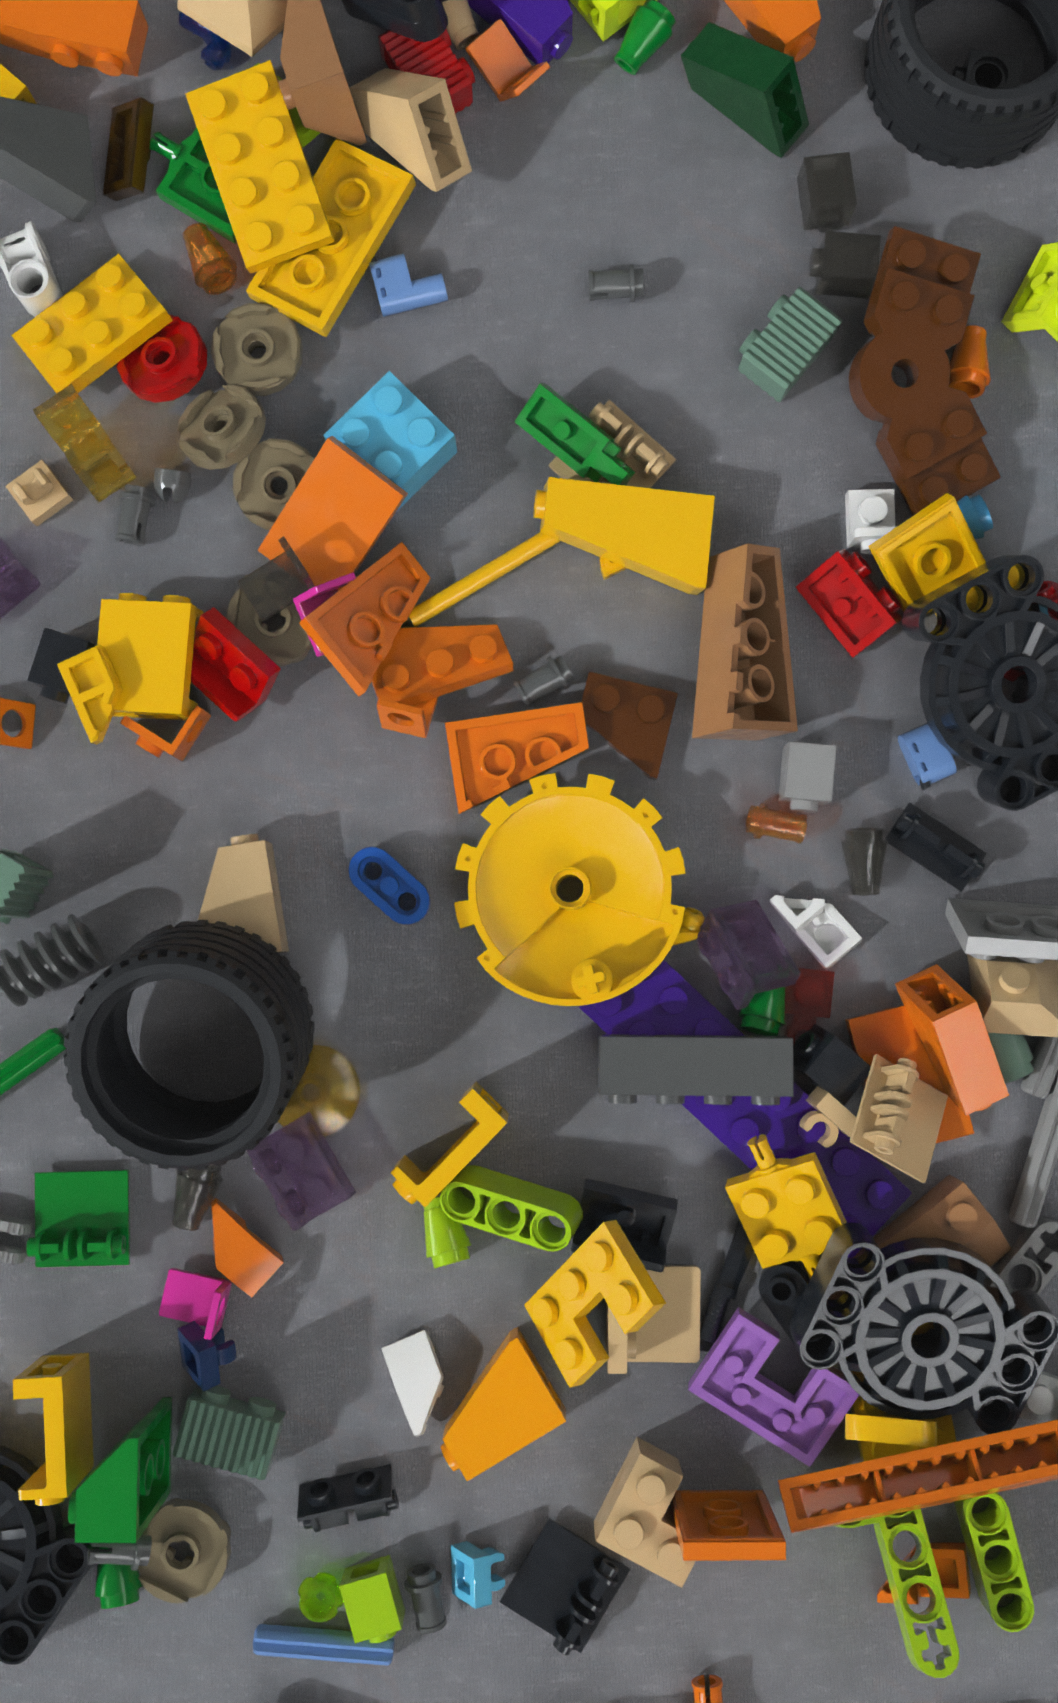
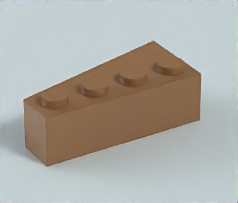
[692,543,798,741]

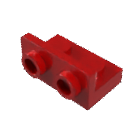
[795,549,902,658]
[191,607,281,722]

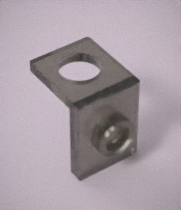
[238,536,315,621]

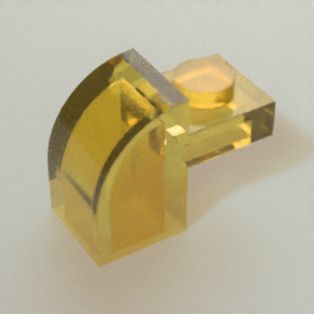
[33,384,137,503]

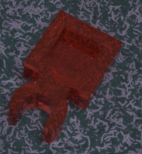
[784,966,835,1046]

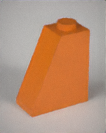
[724,0,821,62]
[895,964,1009,1116]

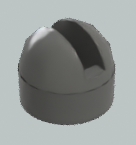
[153,468,191,503]

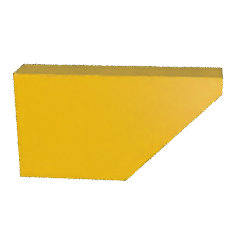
[57,645,123,745]

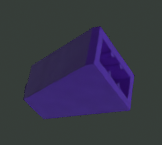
[468,0,573,65]

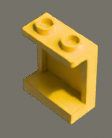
[97,593,204,721]
[391,1081,509,1207]
[13,1353,94,1506]

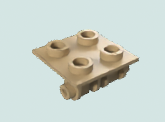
[548,400,676,488]
[849,1054,948,1183]

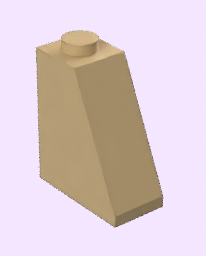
[349,68,472,192]
[198,834,289,953]

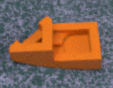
[211,1198,284,1298]
[877,1543,971,1604]

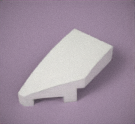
[770,895,862,971]
[381,1330,445,1437]

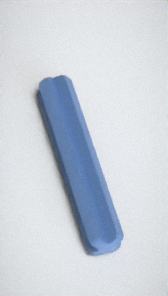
[253,1624,395,1666]

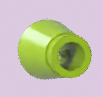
[423,1197,472,1268]

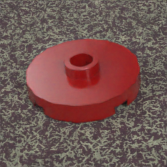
[116,314,208,403]

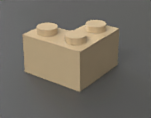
[594,1437,696,1588]

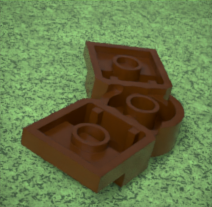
[849,226,1001,516]

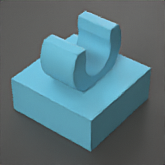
[451,1541,505,1609]

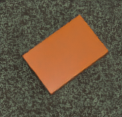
[258,436,408,591]
[845,1004,975,1143]
[671,1490,786,1561]

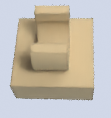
[5,460,73,526]
[799,1087,856,1148]

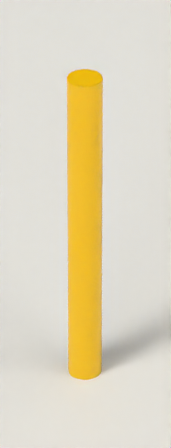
[409,532,560,627]

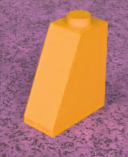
[441,1327,566,1481]

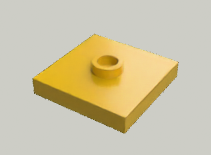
[868,493,986,614]

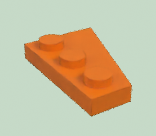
[299,542,431,697]
[371,625,514,706]
[445,702,589,814]

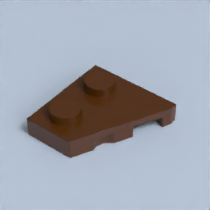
[581,671,678,780]

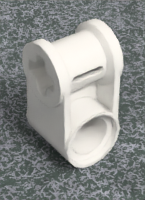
[0,221,62,317]

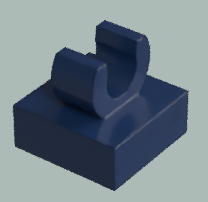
[177,1321,237,1392]

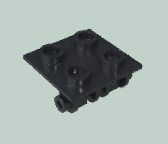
[500,1518,630,1655]

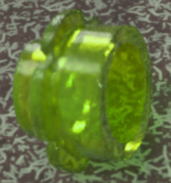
[298,1572,344,1622]

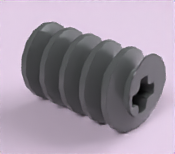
[0,914,105,1007]

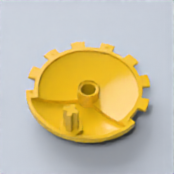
[454,773,686,1006]

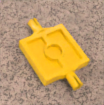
[725,1134,847,1279]

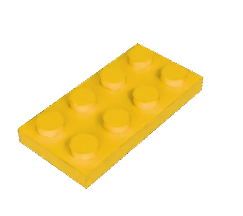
[185,60,335,274]
[246,138,416,337]

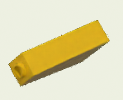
[533,477,715,595]

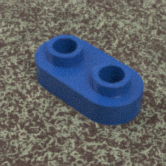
[349,847,431,925]

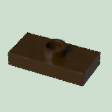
[103,97,154,201]

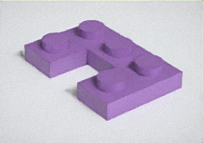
[688,1307,859,1467]

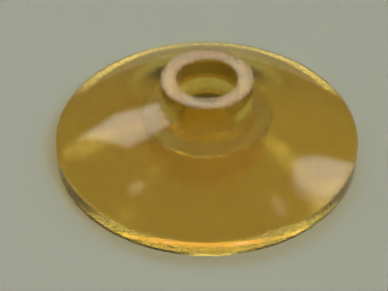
[278,1045,360,1138]

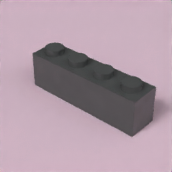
[598,1034,793,1105]

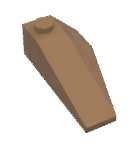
[278,0,367,145]
[827,1175,1011,1300]

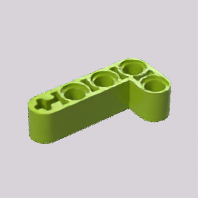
[834,1509,960,1678]

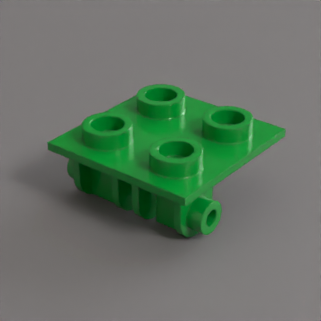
[26,1170,130,1267]

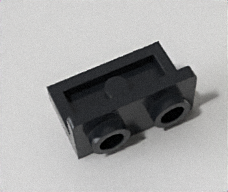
[571,1178,678,1272]

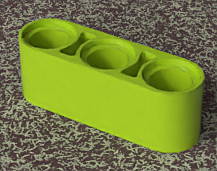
[440,1165,583,1252]
[954,1492,1034,1632]

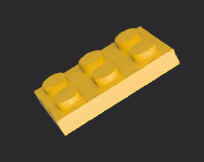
[11,253,173,403]

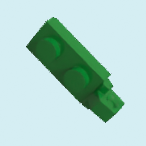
[514,383,636,486]

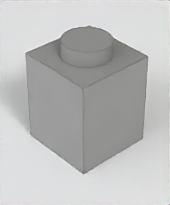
[778,741,837,813]

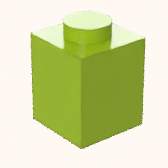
[339,1555,405,1643]

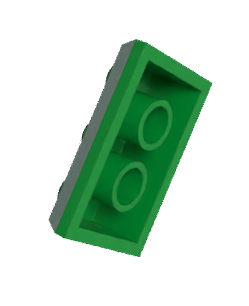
[68,1397,172,1543]

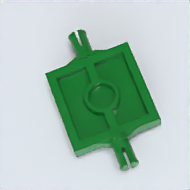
[149,127,237,244]

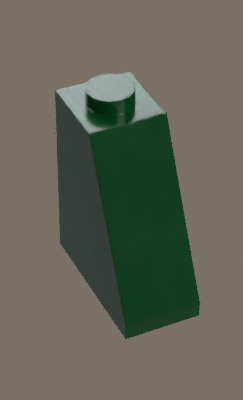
[681,22,809,158]

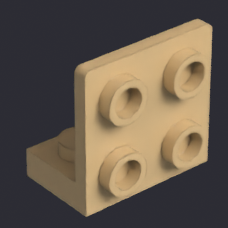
[605,1265,701,1374]

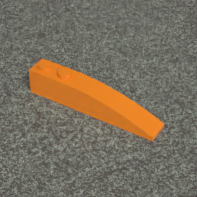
[0,0,149,77]
[777,1419,1058,1533]

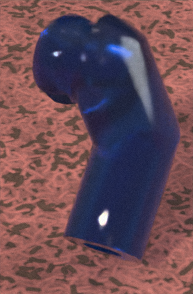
[178,11,232,71]

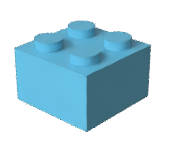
[324,371,457,512]

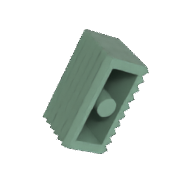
[738,287,843,402]
[0,848,54,924]
[172,1386,286,1480]

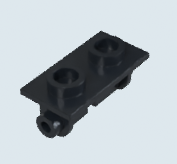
[884,802,987,892]
[297,1464,399,1533]

